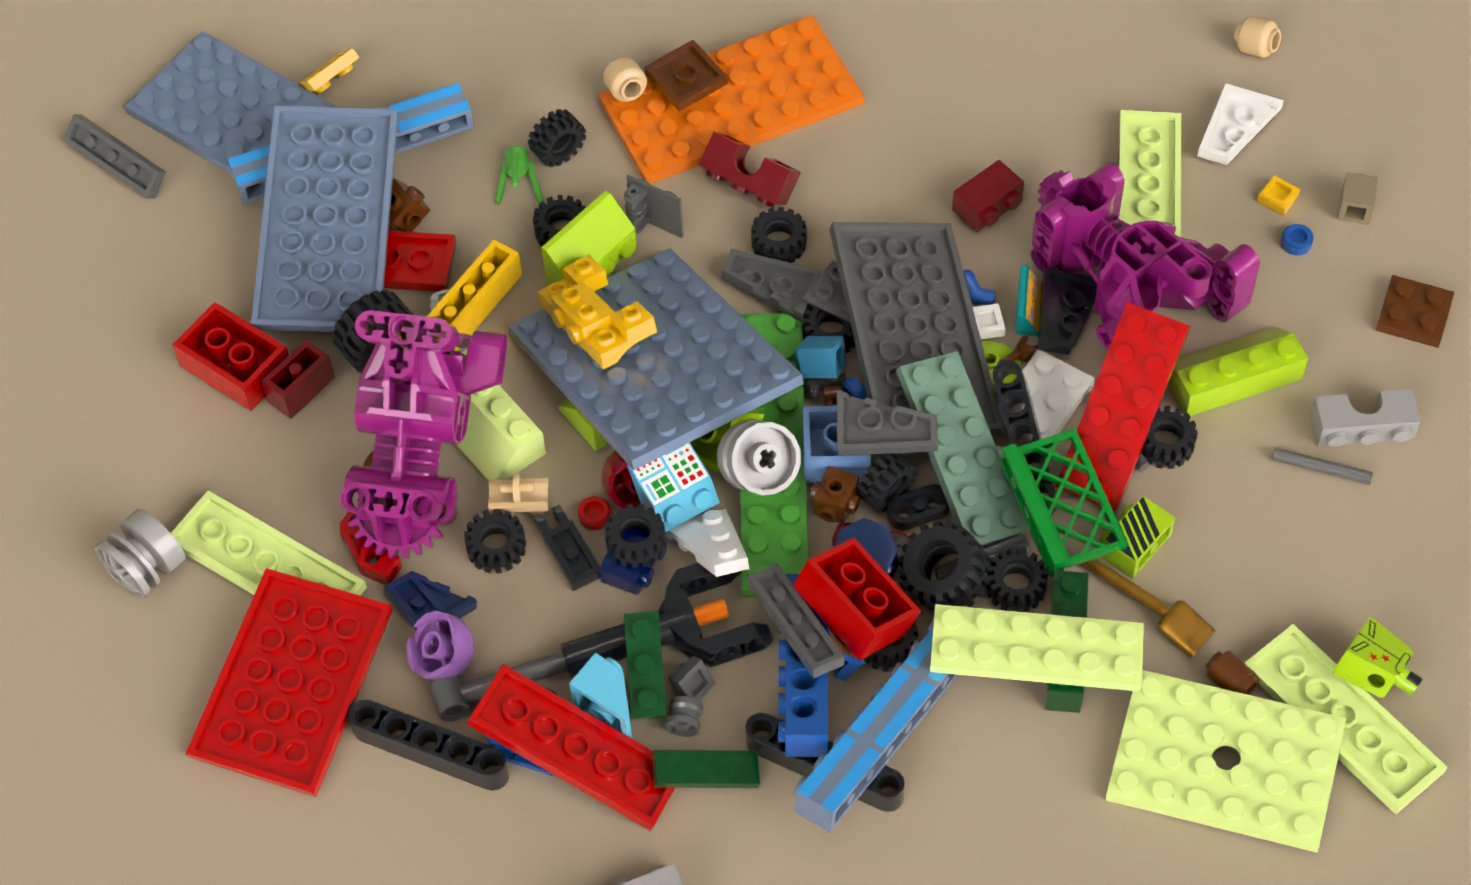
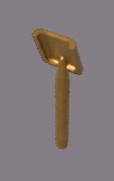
[1080,559,1215,658]

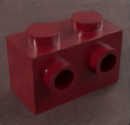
[952,160,1024,232]
[261,339,335,419]

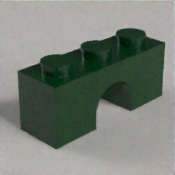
[624,611,667,720]

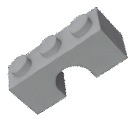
[1310,389,1421,447]

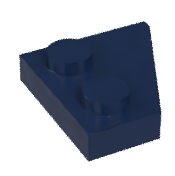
[384,571,477,630]

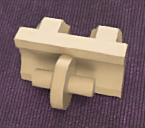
[488,473,549,515]

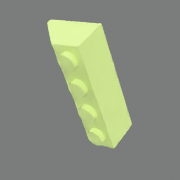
[454,350,546,483]

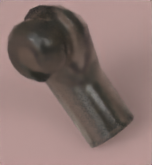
[803,373,846,399]

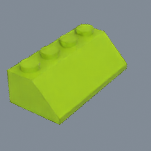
[1168,327,1308,416]

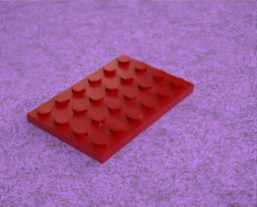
[186,568,393,797]

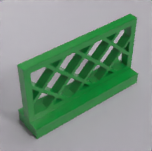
[999,428,1128,577]

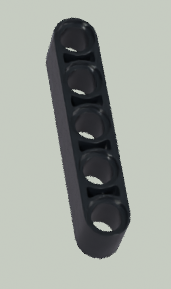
[993,360,1057,515]
[349,699,509,791]
[745,713,905,812]

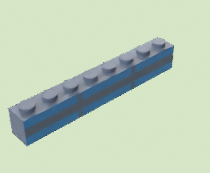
[228,83,474,204]
[793,620,958,833]

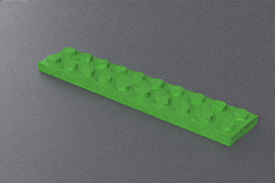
[740,313,808,597]

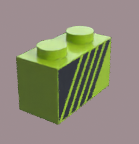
[1100,496,1176,579]

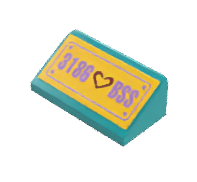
[1015,265,1042,336]

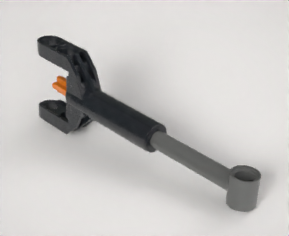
[430,563,773,721]

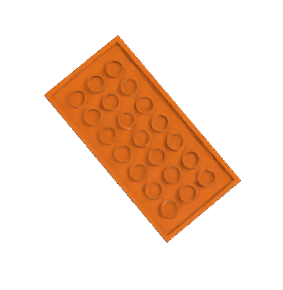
[598,15,864,184]

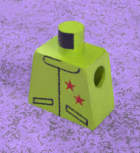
[1332,616,1423,698]

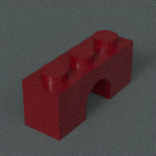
[699,132,801,208]

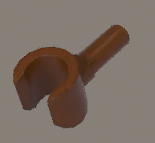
[999,336,1038,362]
[824,385,842,406]

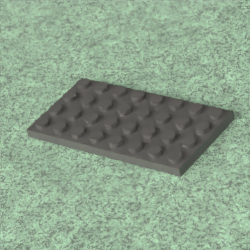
[829,222,1004,436]

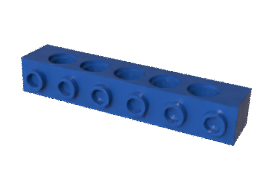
[778,574,828,757]

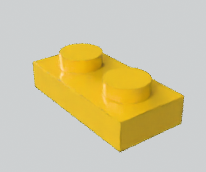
[298,48,359,94]

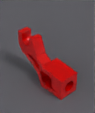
[340,511,402,585]

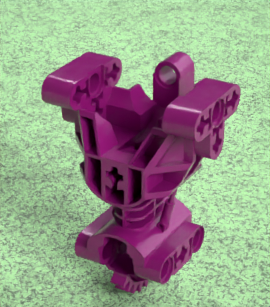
[1030,162,1260,350]
[340,310,507,559]

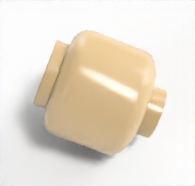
[1234,16,1281,58]
[603,57,647,102]

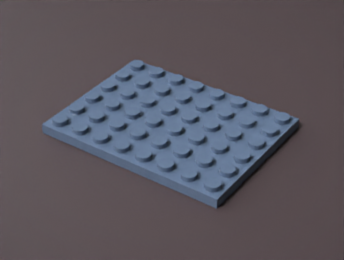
[508,248,804,470]

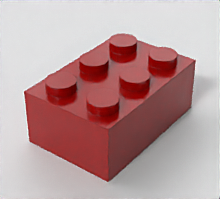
[172,302,289,411]
[793,538,921,661]

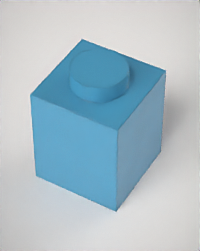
[795,336,848,378]

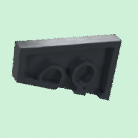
[1038,268,1099,355]

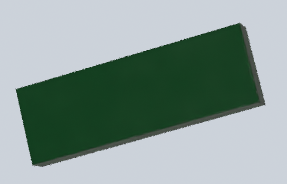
[652,750,760,788]

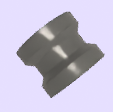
[665,696,704,737]

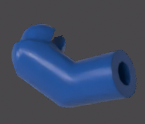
[963,270,996,305]

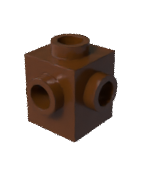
[389,178,430,232]
[810,466,860,524]

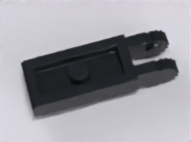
[534,505,603,591]

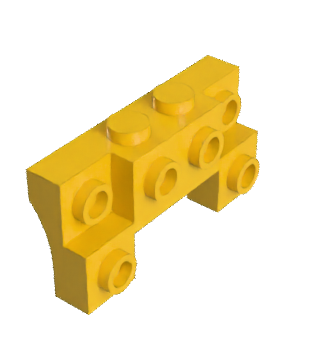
[537,255,657,370]

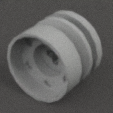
[94,509,186,599]

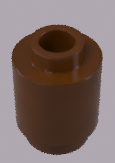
[1206,651,1259,695]

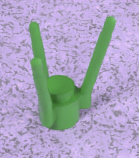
[495,146,544,205]

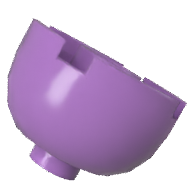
[407,611,475,681]

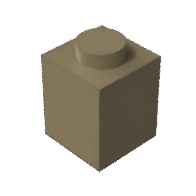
[1337,172,1378,225]

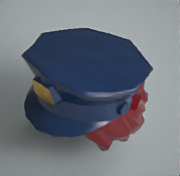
[832,518,898,578]

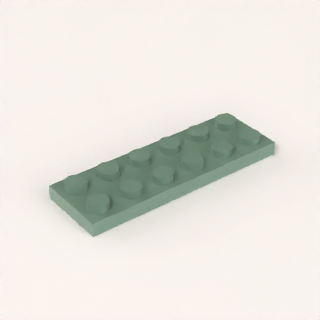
[896,351,1029,547]

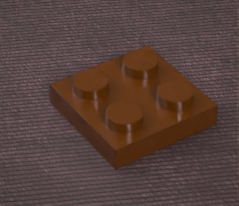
[644,40,728,111]
[1376,275,1454,348]

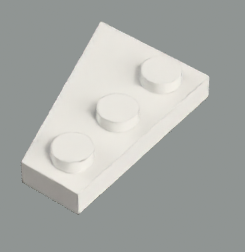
[1197,84,1284,165]
[666,509,749,577]

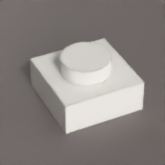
[973,303,1005,340]

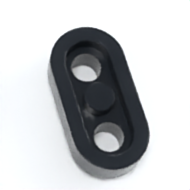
[887,484,950,530]

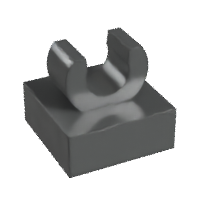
[668,656,715,700]

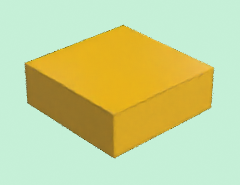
[1257,175,1301,215]

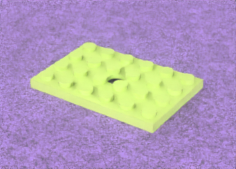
[1106,670,1347,853]

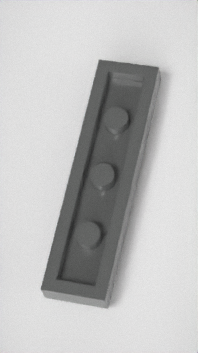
[63,114,166,198]
[748,564,844,678]

